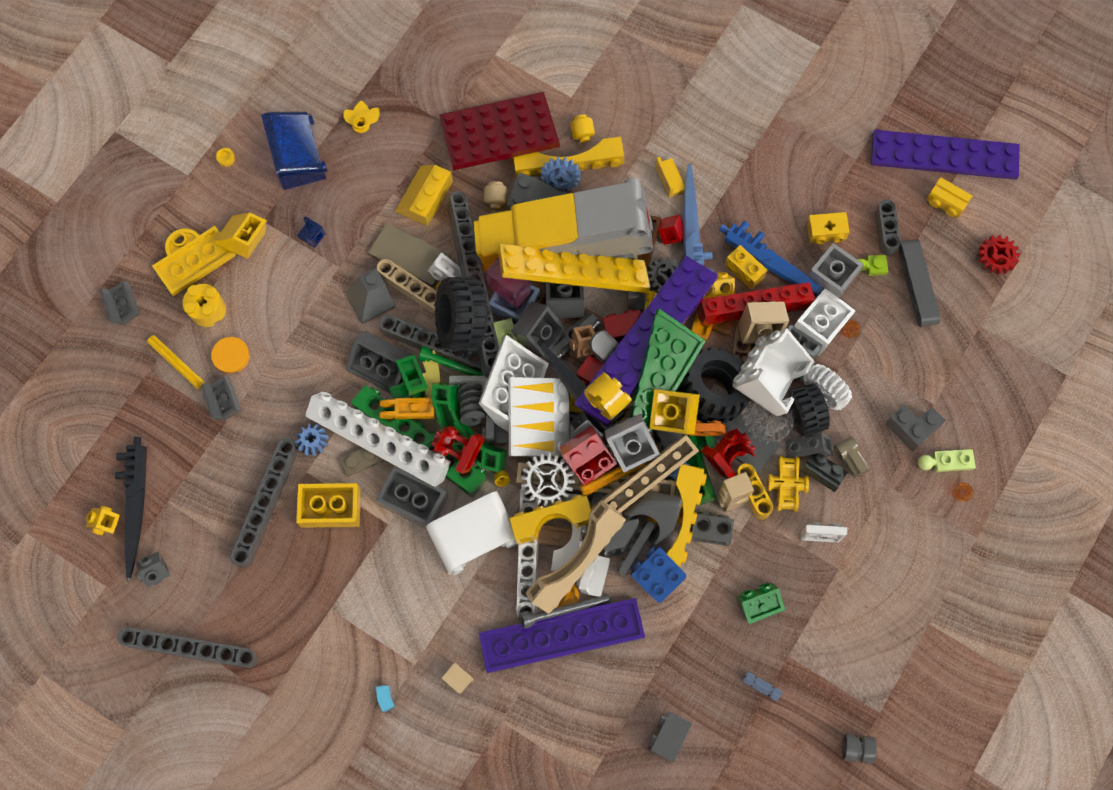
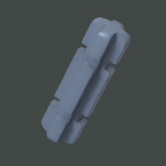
[743,672,782,701]

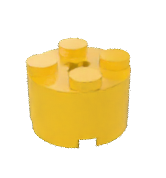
[183,284,226,327]
[584,372,632,420]

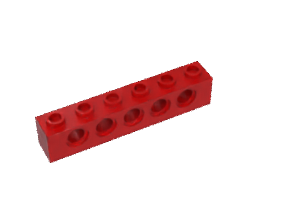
[697,282,815,326]

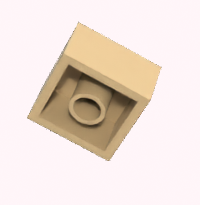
[738,301,789,344]

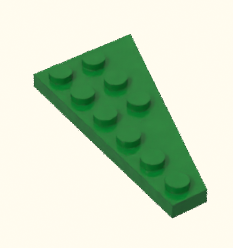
[630,309,706,433]

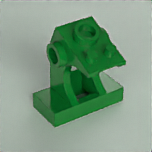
[389,355,428,400]

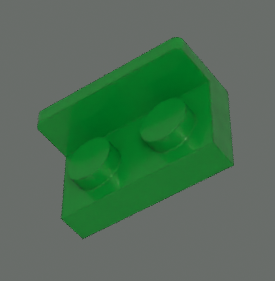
[737,583,786,624]

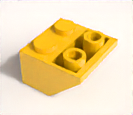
[214,212,267,259]

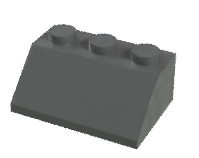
[346,331,413,393]

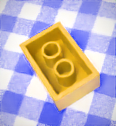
[296,483,361,528]

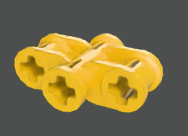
[767,455,809,512]

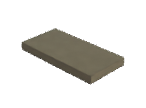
[368,223,451,287]

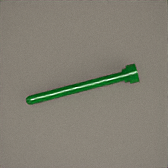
[417,346,484,376]

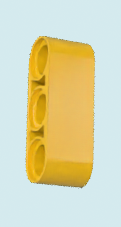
[736,463,773,520]

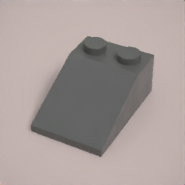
[507,173,566,211]
[546,282,584,318]

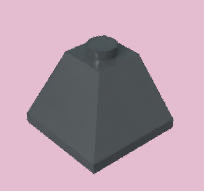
[346,268,396,324]

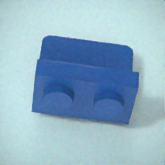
[631,545,687,603]

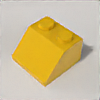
[649,389,699,434]

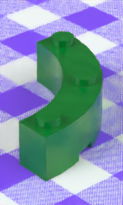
[432,382,507,472]

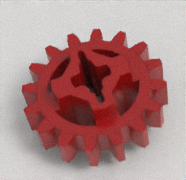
[977,234,1021,275]

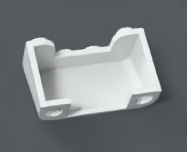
[733,328,815,416]

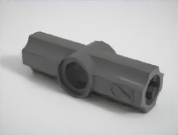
[551,312,601,360]

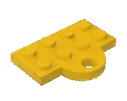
[152,226,236,296]

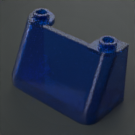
[261,111,327,190]

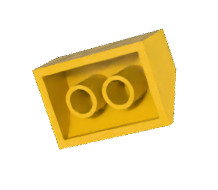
[395,165,453,227]

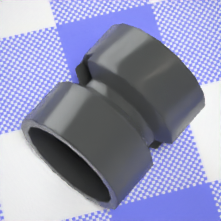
[842,734,877,764]

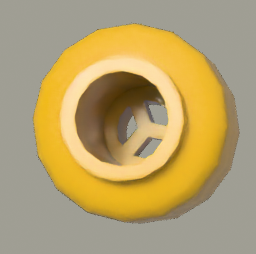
[570,115,595,143]

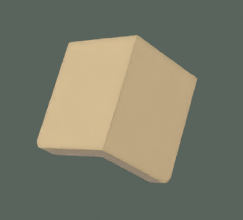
[442,663,474,694]

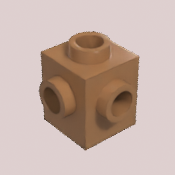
[570,325,595,358]

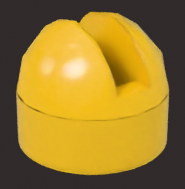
[494,470,510,487]

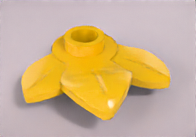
[344,101,380,133]

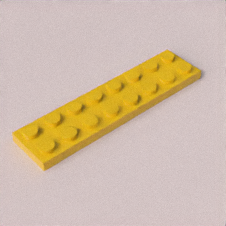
[498,244,651,293]

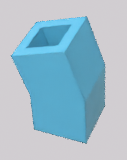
[376,685,396,712]

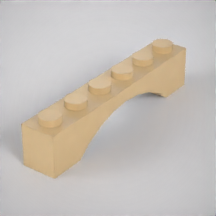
[526,500,626,614]

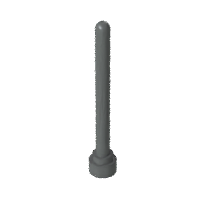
[519,595,611,629]

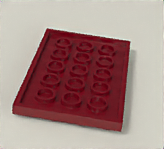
[439,92,560,171]

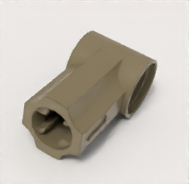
[833,437,870,478]

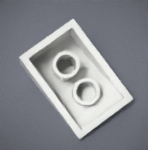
[794,288,855,356]

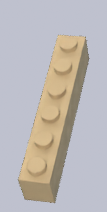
[591,434,699,513]

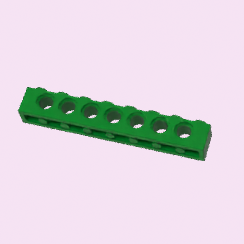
[350,385,487,498]

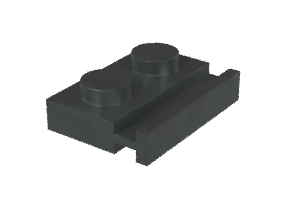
[801,453,848,492]

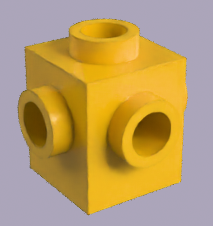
[85,506,120,536]

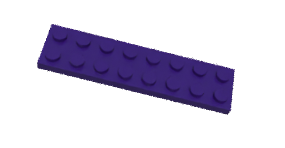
[871,130,1020,180]
[479,598,645,674]

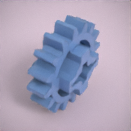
[541,157,581,192]

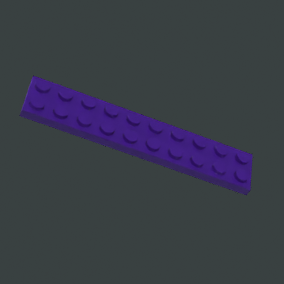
[575,256,718,427]

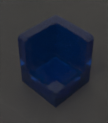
[297,216,326,248]

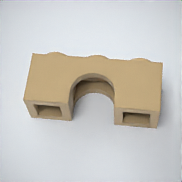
[717,472,754,512]

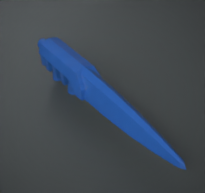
[719,221,824,296]

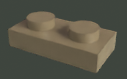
[340,448,384,477]

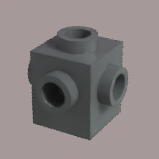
[135,551,170,587]

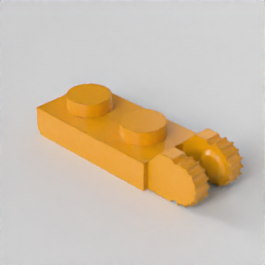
[379,398,434,419]

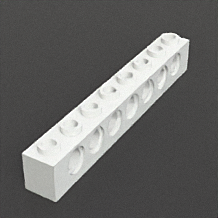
[305,392,451,487]

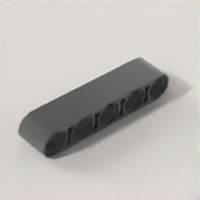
[898,239,940,327]

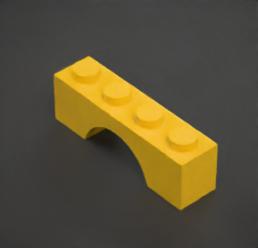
[510,495,592,545]

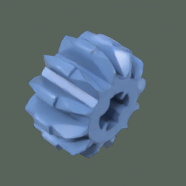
[295,423,329,457]

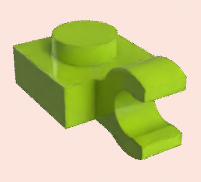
[857,255,888,276]

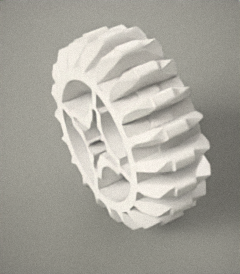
[803,364,852,411]
[521,452,575,506]

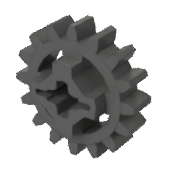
[647,257,678,295]

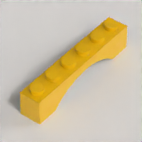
[513,137,624,178]
[666,464,707,567]

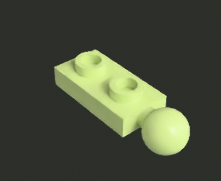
[918,449,976,472]

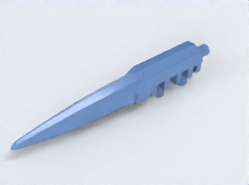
[683,163,714,272]

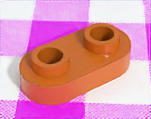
[687,421,726,436]

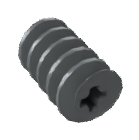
[458,383,485,426]

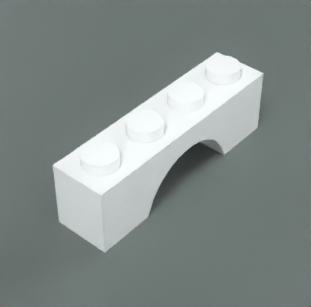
[551,493,591,572]

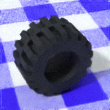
[788,383,830,436]

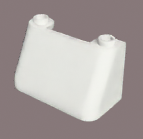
[426,491,517,575]

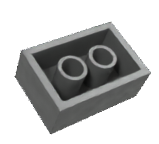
[375,466,448,528]

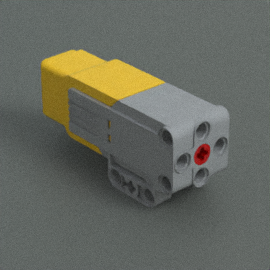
[474,178,653,273]

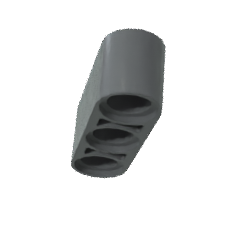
[875,199,901,256]

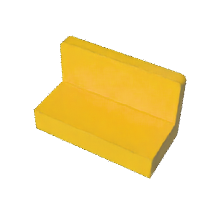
[655,157,685,198]

